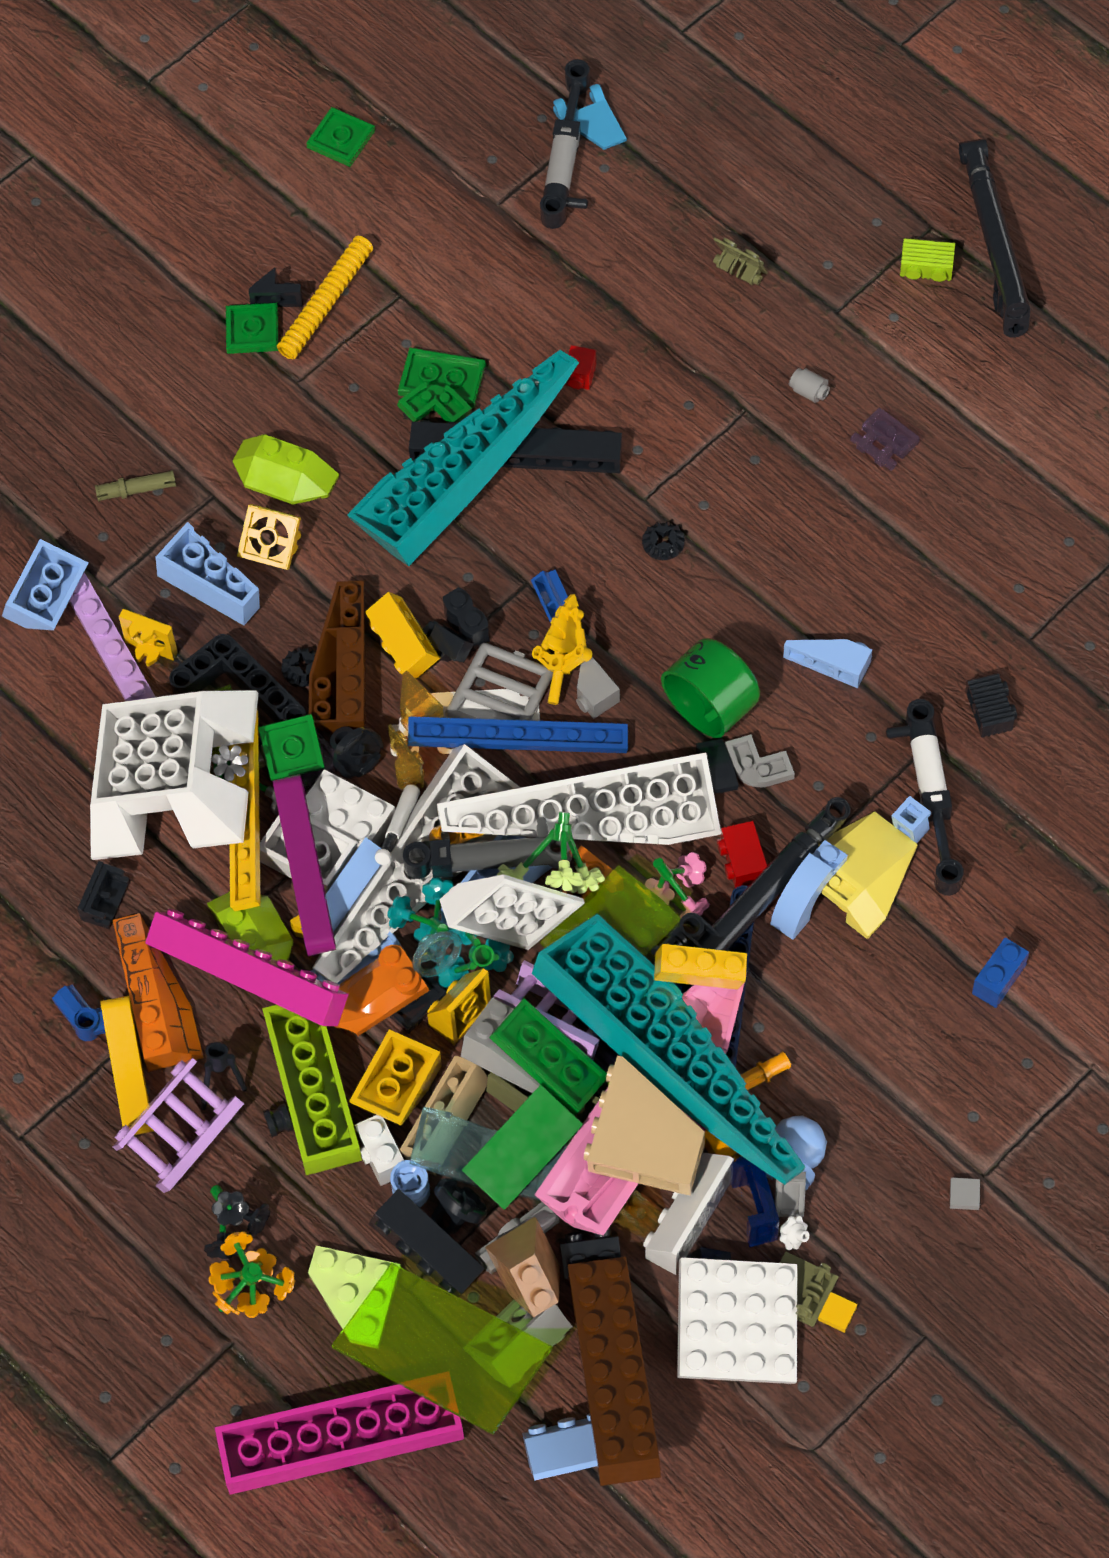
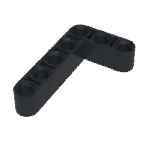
[169,634,306,723]

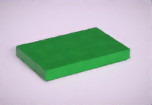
[398,347,486,408]

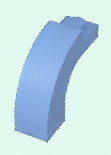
[770,840,848,940]

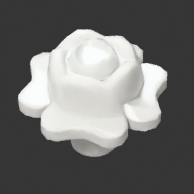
[780,1215,809,1250]

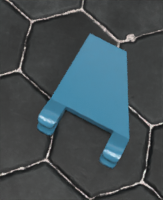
[553,84,627,150]

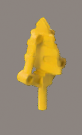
[532,594,592,705]

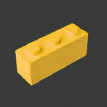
[365,592,440,679]
[654,944,747,990]

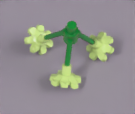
[497,811,605,894]

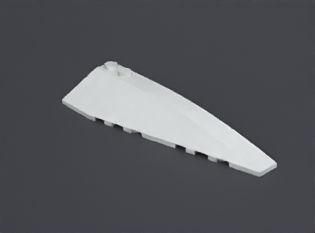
[312,744,521,983]
[437,753,721,845]

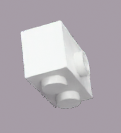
[355,1115,404,1186]

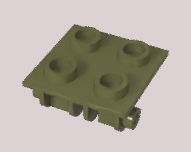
[713,237,768,285]
[780,1252,839,1328]

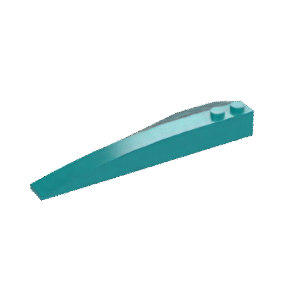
[347,350,579,566]

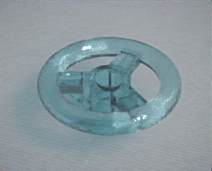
[412,931,462,977]

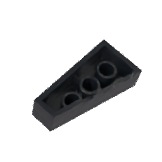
[368,1188,485,1299]

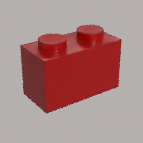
[717,821,767,888]

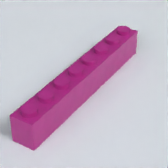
[145,909,349,1026]

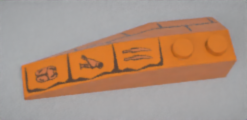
[113,913,204,1072]

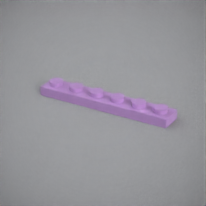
[69,573,155,701]

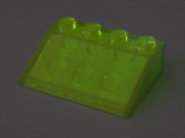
[540,865,681,957]

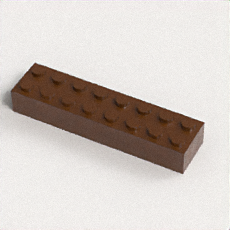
[568,1257,661,1486]

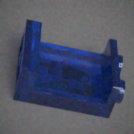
[731,1156,779,1247]

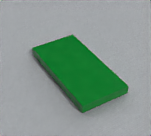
[489,998,607,1115]
[462,1084,584,1210]

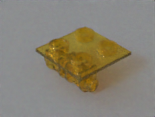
[388,725,425,790]

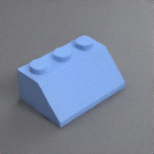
[2,539,88,630]
[522,1414,597,1480]

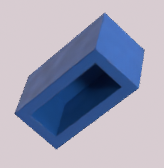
[972,937,1029,1008]

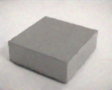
[950,1178,980,1210]

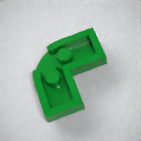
[397,382,472,423]

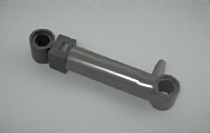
[403,817,572,879]

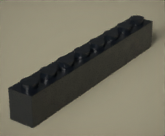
[409,421,622,474]

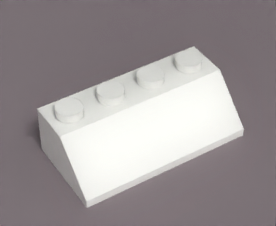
[643,1153,734,1275]

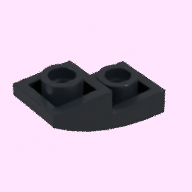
[696,739,738,794]

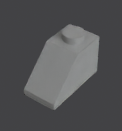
[576,657,620,719]

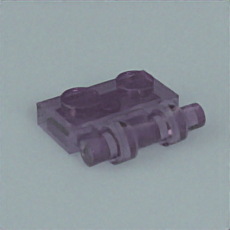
[850,407,920,471]

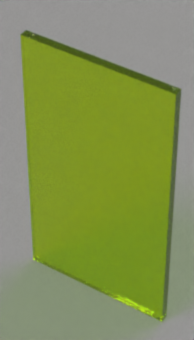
[331,1262,553,1435]

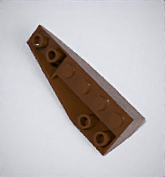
[309,581,366,735]

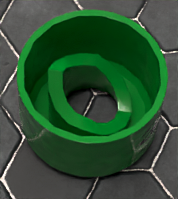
[661,638,760,738]

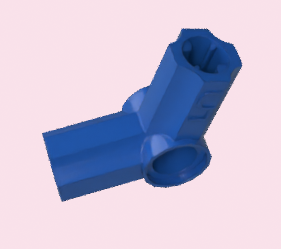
[52,985,106,1041]

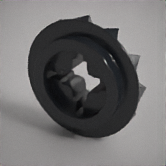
[642,521,685,560]
[282,646,316,687]

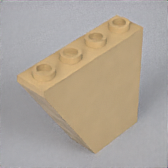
[584,1055,705,1196]

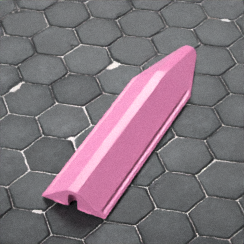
[534,982,745,1235]

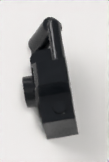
[422,621,473,663]

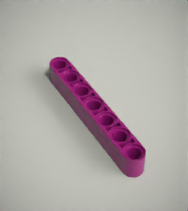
[273,774,336,956]

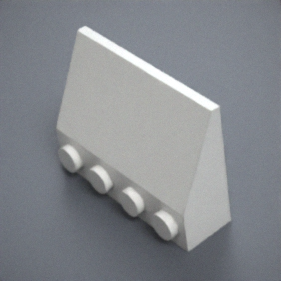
[439,874,585,950]

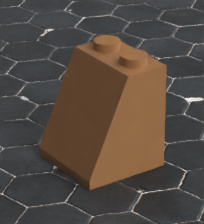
[485,1217,560,1318]

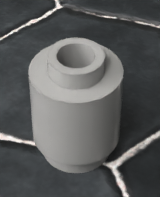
[789,368,830,403]

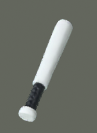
[375,784,420,865]

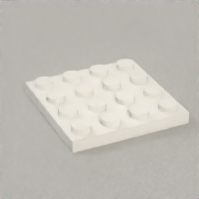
[677,1258,797,1384]

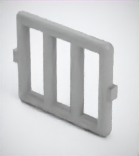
[445,643,553,721]

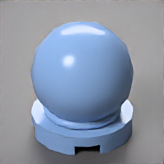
[758,1115,827,1190]

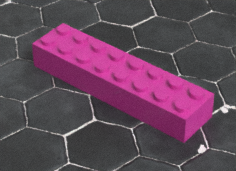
[215,1372,464,1495]

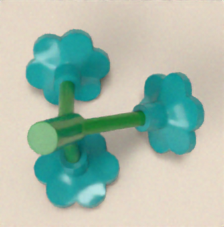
[387,878,454,953]

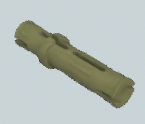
[95,470,176,502]

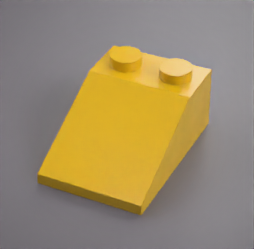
[427,968,491,1046]
[350,1029,441,1126]

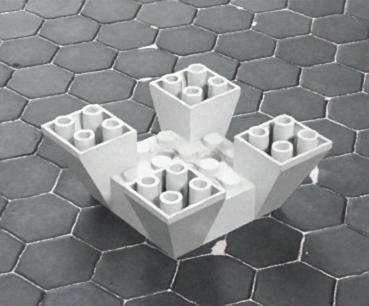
[90,691,258,860]

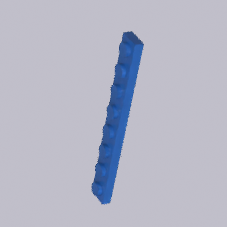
[408,717,628,753]

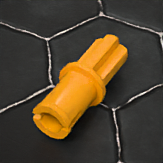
[741,1052,791,1090]

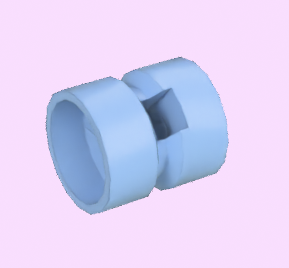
[390,1160,430,1207]

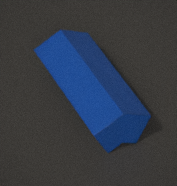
[531,570,568,622]

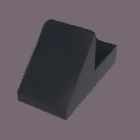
[249,268,303,307]

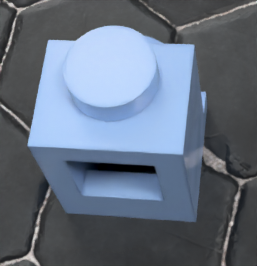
[892,796,931,843]

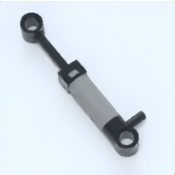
[540,59,590,229]

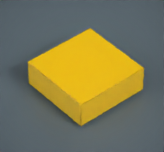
[818,1292,858,1333]

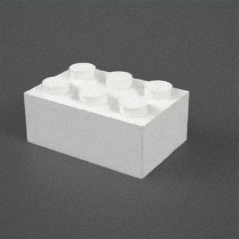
[306,769,395,853]

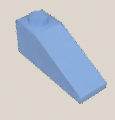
[783,639,872,688]

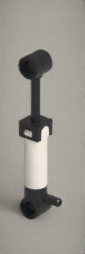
[886,699,964,896]

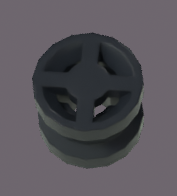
[263,1103,294,1138]

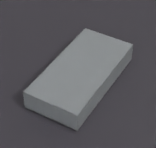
[775,1172,806,1217]

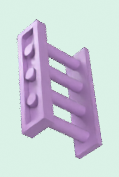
[493,960,600,1060]
[113,1058,244,1193]

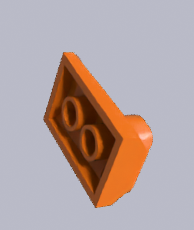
[334,944,430,1036]

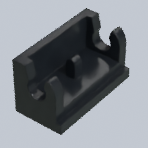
[77,861,130,929]

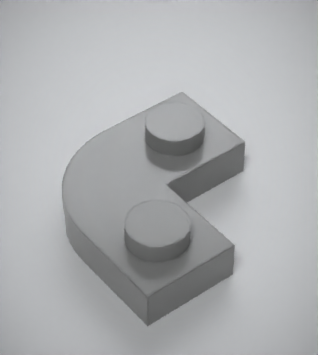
[725,735,795,787]

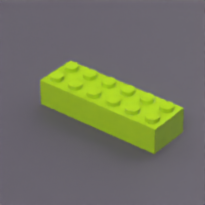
[262,1005,362,1175]

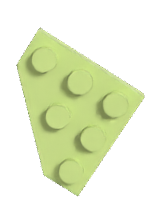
[308,1245,401,1350]

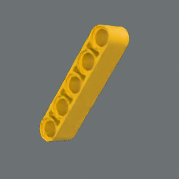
[100,996,154,1135]

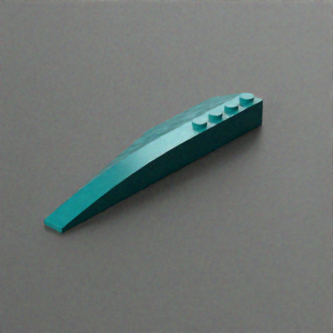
[532,914,805,1185]

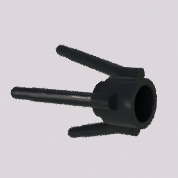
[201,1042,247,1110]

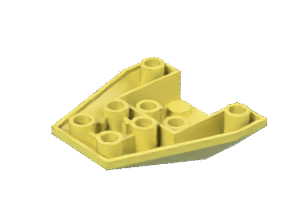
[818,812,918,939]

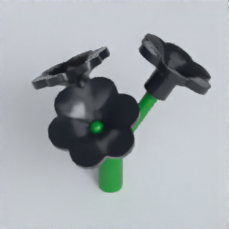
[204,1185,271,1259]

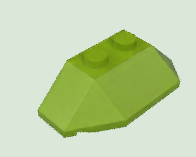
[233,434,339,504]
[207,892,294,961]

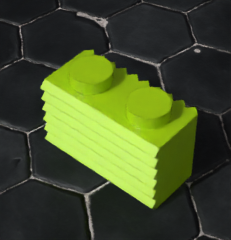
[900,238,955,282]

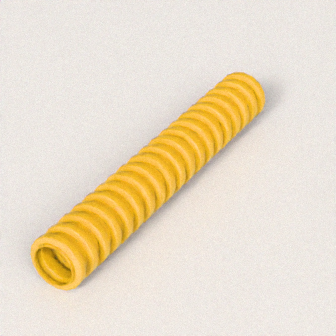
[277,236,373,360]

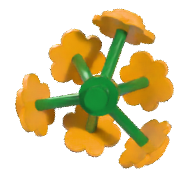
[209,1232,295,1318]

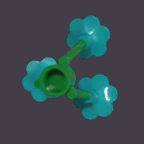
[434,924,514,988]

